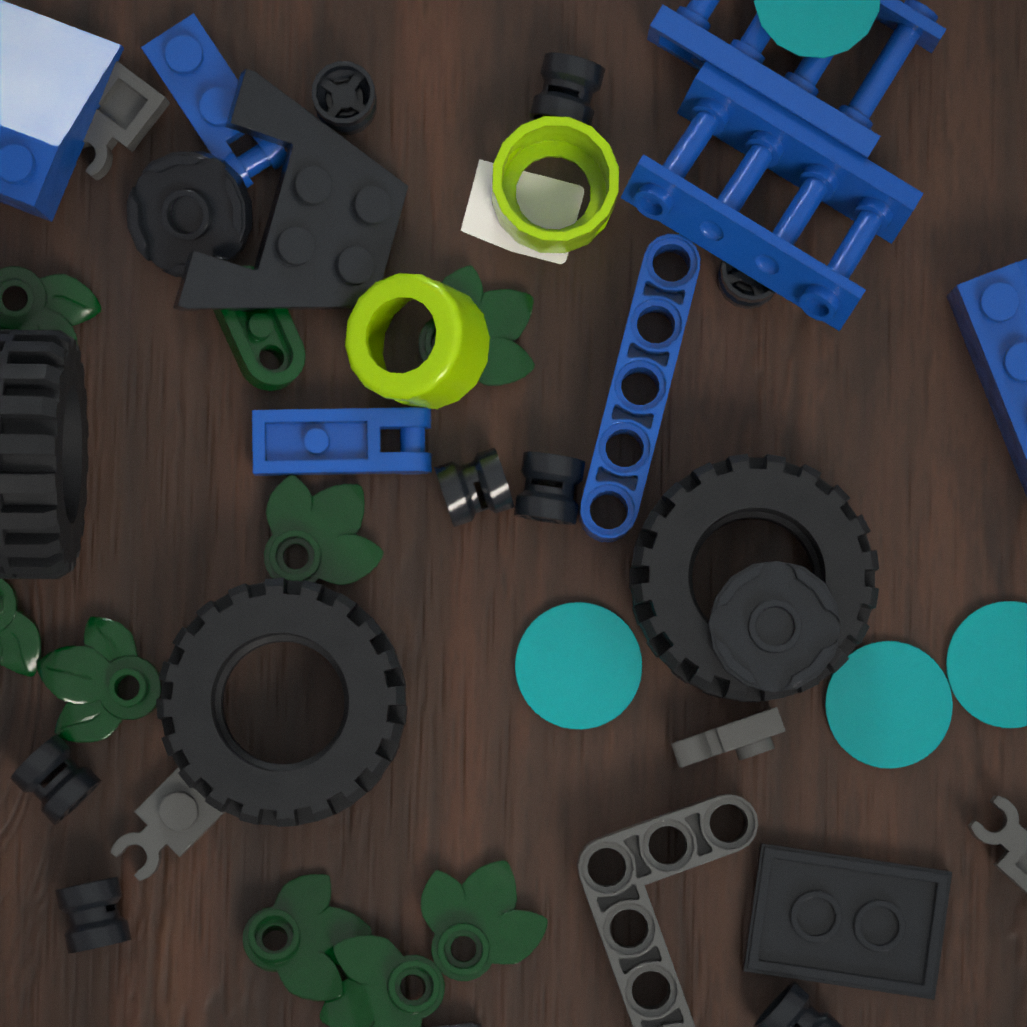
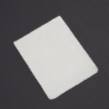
[461,159,584,264]

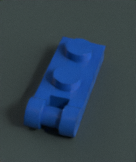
[141,13,287,188]
[252,407,432,476]

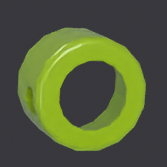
[492,116,619,253]
[345,273,490,409]

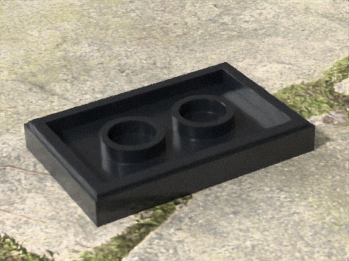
[742,843,952,1000]

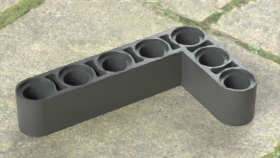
[577,794,758,1027]

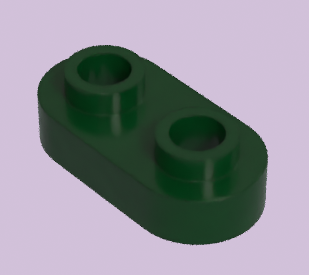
[213,266,306,391]

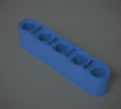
[579,234,700,542]

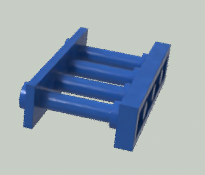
[647,0,947,159]
[620,62,924,331]

